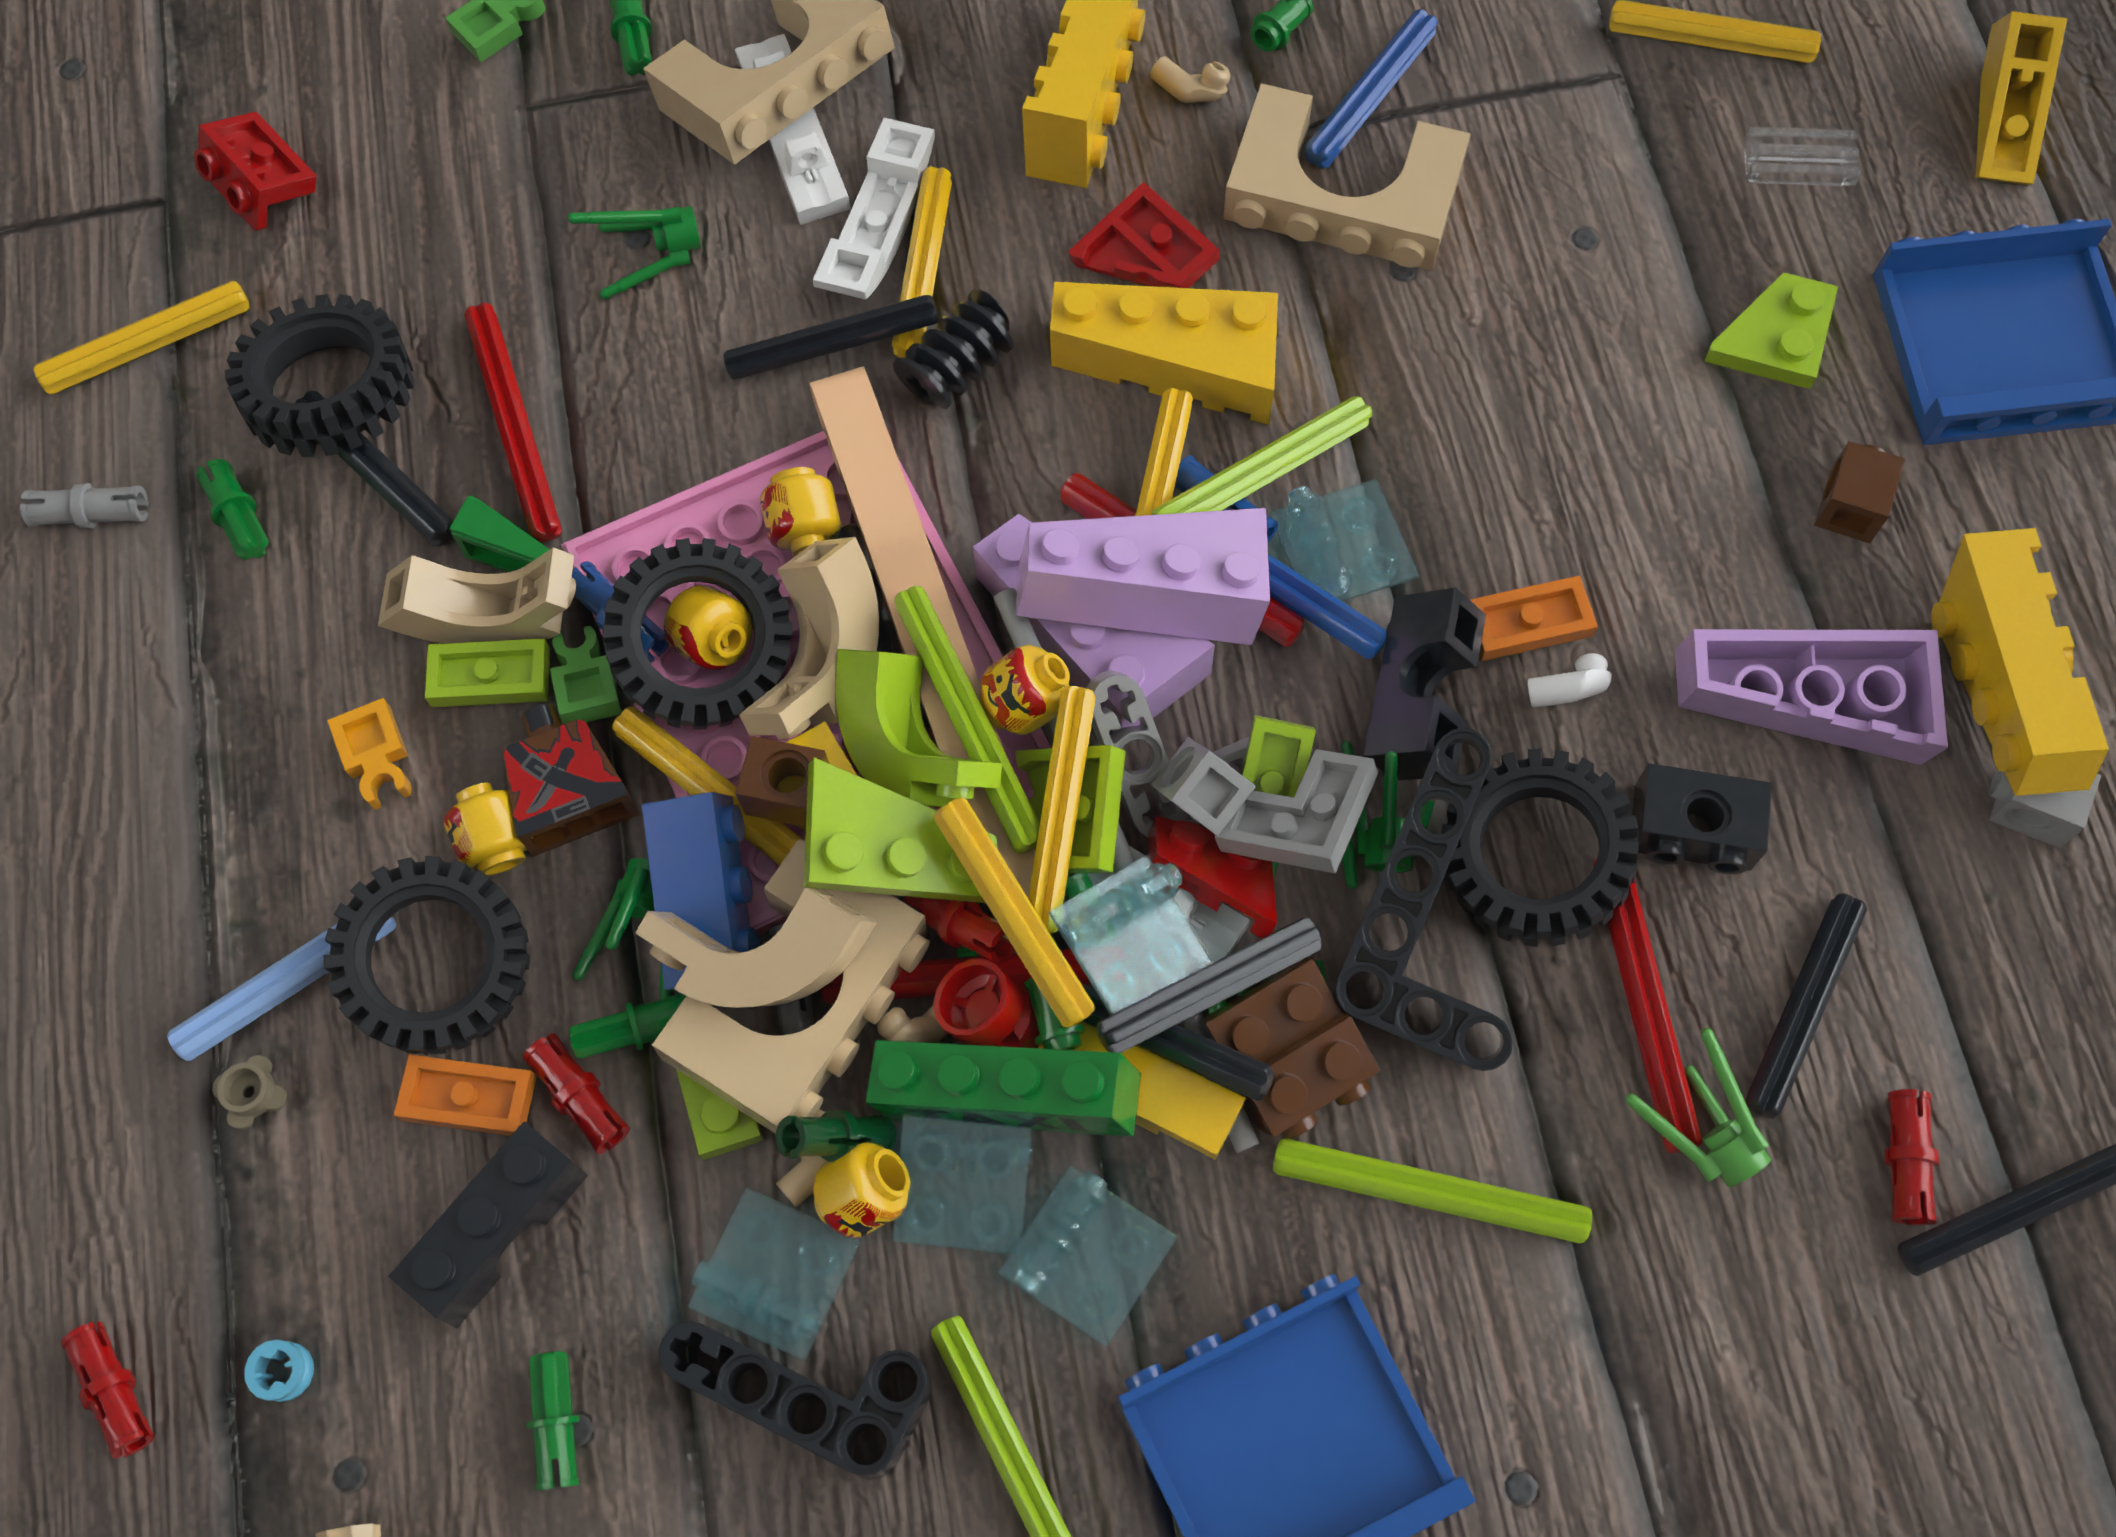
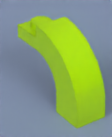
[835,649,1002,807]

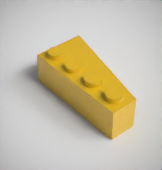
[1022,0,1145,188]
[1050,282,1278,425]
[1931,528,2109,796]

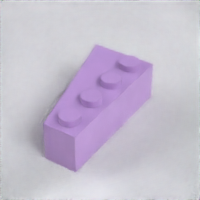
[1016,508,1270,645]
[973,514,1215,733]
[1675,629,1948,765]

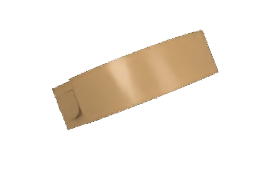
[739,537,879,739]
[378,547,576,644]
[635,888,877,1008]

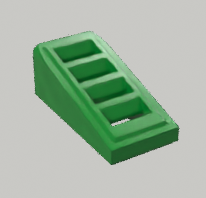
[449,495,550,572]

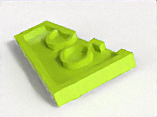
[803,757,997,903]

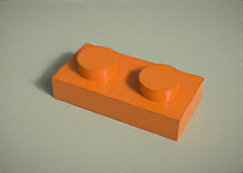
[1469,575,1598,661]
[393,1054,537,1136]

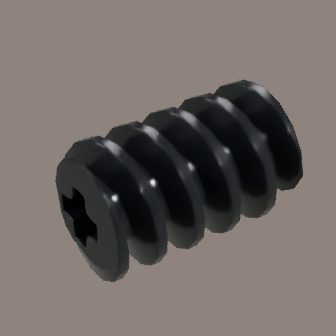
[893,289,1014,410]

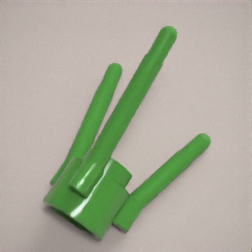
[1625,1028,1771,1187]

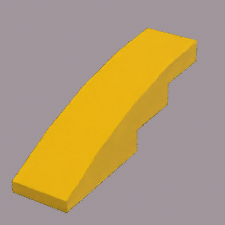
[1038,1021,1246,1160]

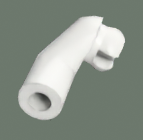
[1528,653,1612,708]

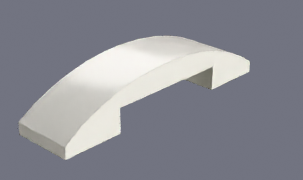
[813,118,935,300]

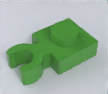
[445,0,546,62]
[550,626,622,724]

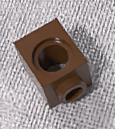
[1814,441,1905,544]
[735,736,829,827]

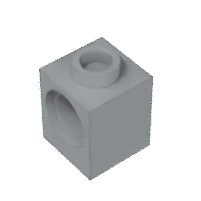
[1151,737,1256,836]
[1988,770,2101,848]

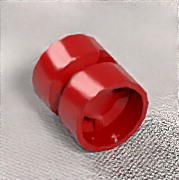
[933,959,1040,1048]

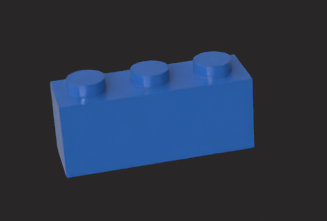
[641,792,760,990]

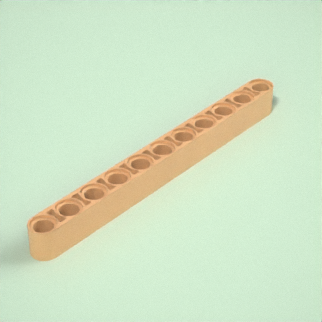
[809,366,1065,939]

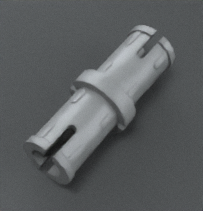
[20,483,149,529]

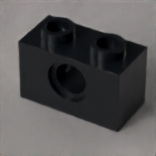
[1632,763,1772,874]

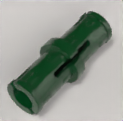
[775,1110,896,1162]

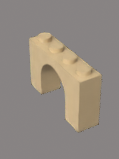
[643,0,895,165]
[1223,83,1471,271]
[652,838,930,1134]

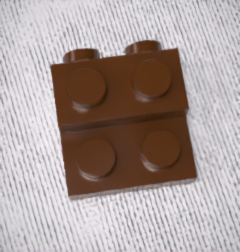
[1199,957,1380,1139]

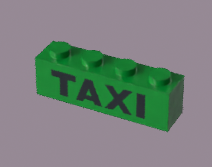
[866,1040,1141,1137]

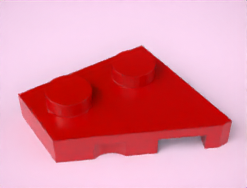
[1068,181,1220,288]
[1148,815,1278,938]

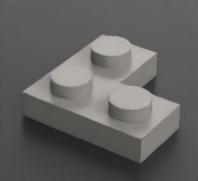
[1214,749,1378,873]

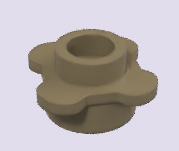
[212,1055,287,1130]

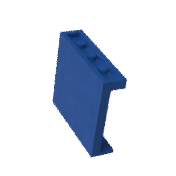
[1873,219,2116,445]
[1118,1274,1476,1537]

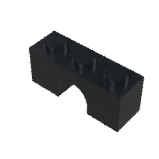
[1363,587,1486,781]
[388,1121,588,1328]

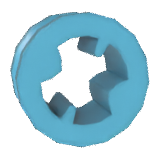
[244,1339,314,1402]

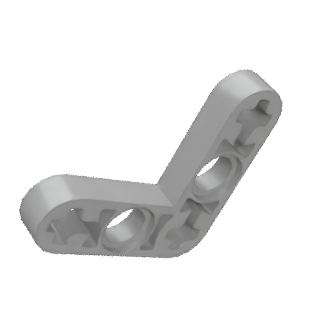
[1086,670,1249,837]

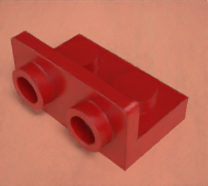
[194,111,317,231]

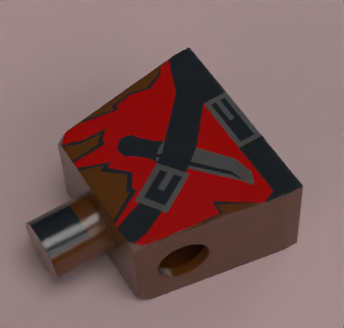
[503,704,640,857]

